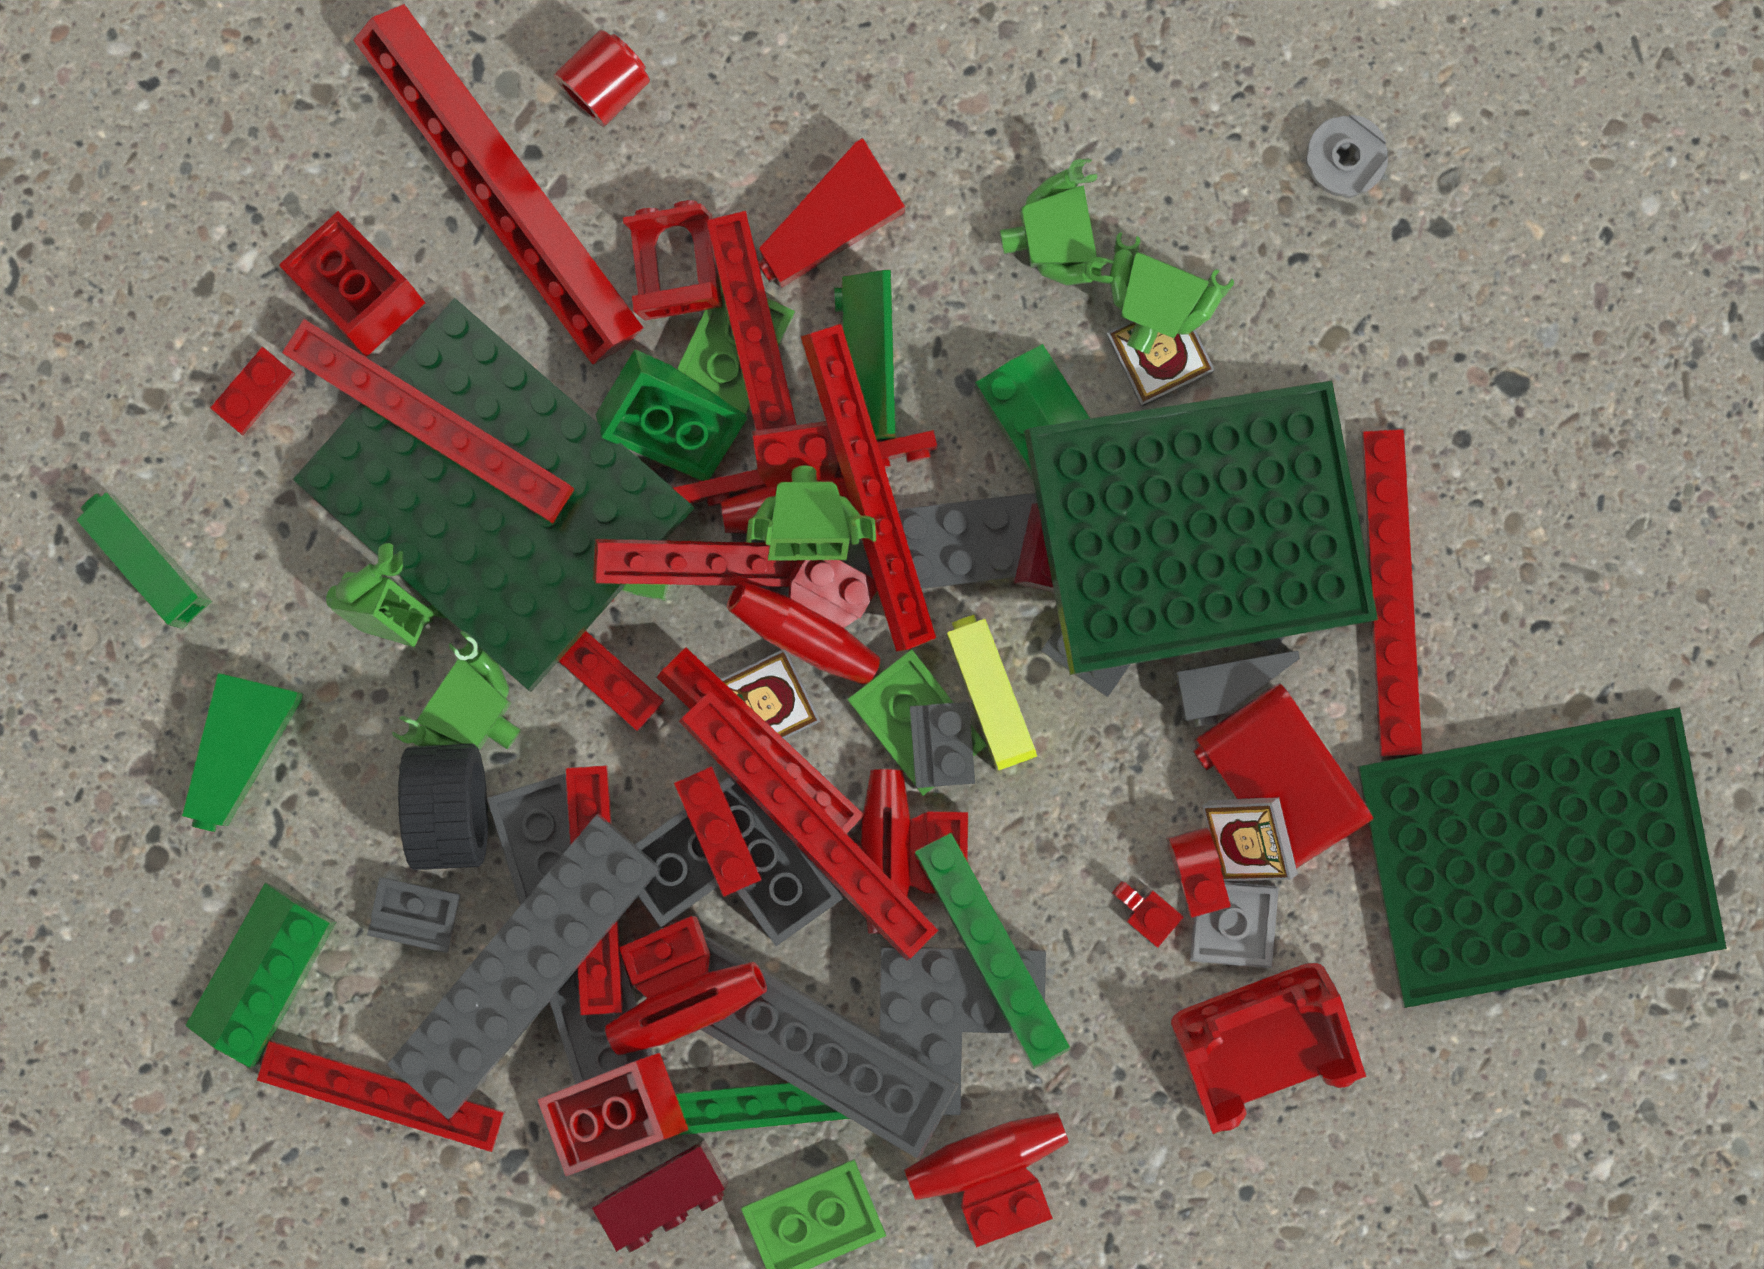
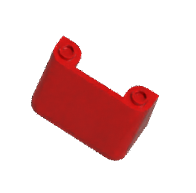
[1193,683,1373,869]
[1171,963,1367,1134]

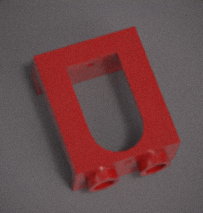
[623,200,723,321]

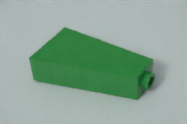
[76,492,213,629]
[182,673,303,832]

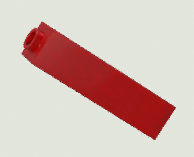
[758,138,905,288]

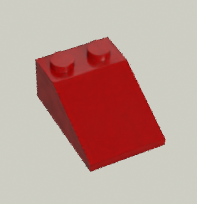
[279,211,426,357]
[537,1053,689,1177]

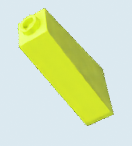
[946,615,1037,771]

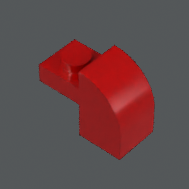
[1166,827,1231,918]

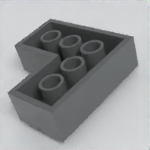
[635,776,844,946]
[879,946,1046,1115]

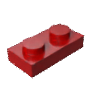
[210,346,295,435]

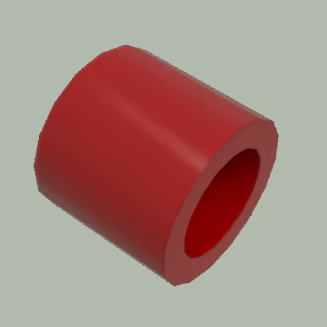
[553,29,650,127]

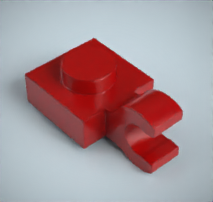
[1112,881,1184,948]

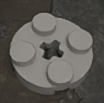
[1305,115,1388,198]

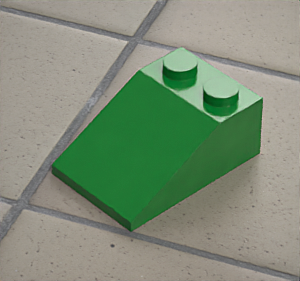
[595,349,747,481]

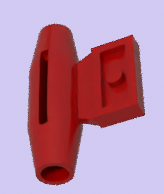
[721,421,851,534]
[727,560,880,685]
[861,769,968,934]
[605,916,767,1055]
[904,1112,1069,1248]

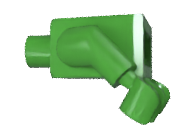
[1000,158,1114,286]
[1109,232,1234,354]
[746,466,876,561]
[326,543,447,647]
[392,631,521,750]

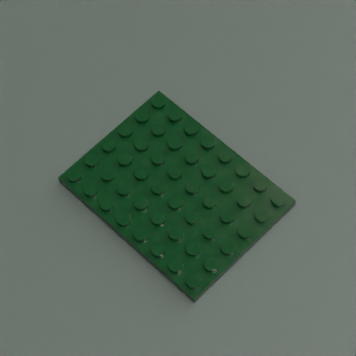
[293,298,694,692]
[1024,381,1378,675]
[1357,707,1727,1008]

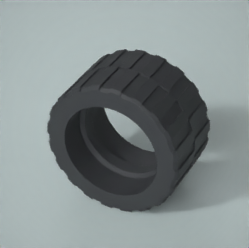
[398,743,488,870]

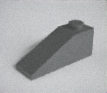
[1174,651,1300,727]

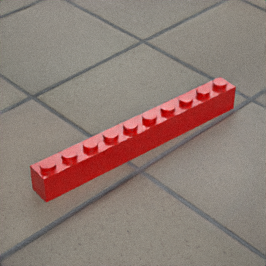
[353,4,644,365]

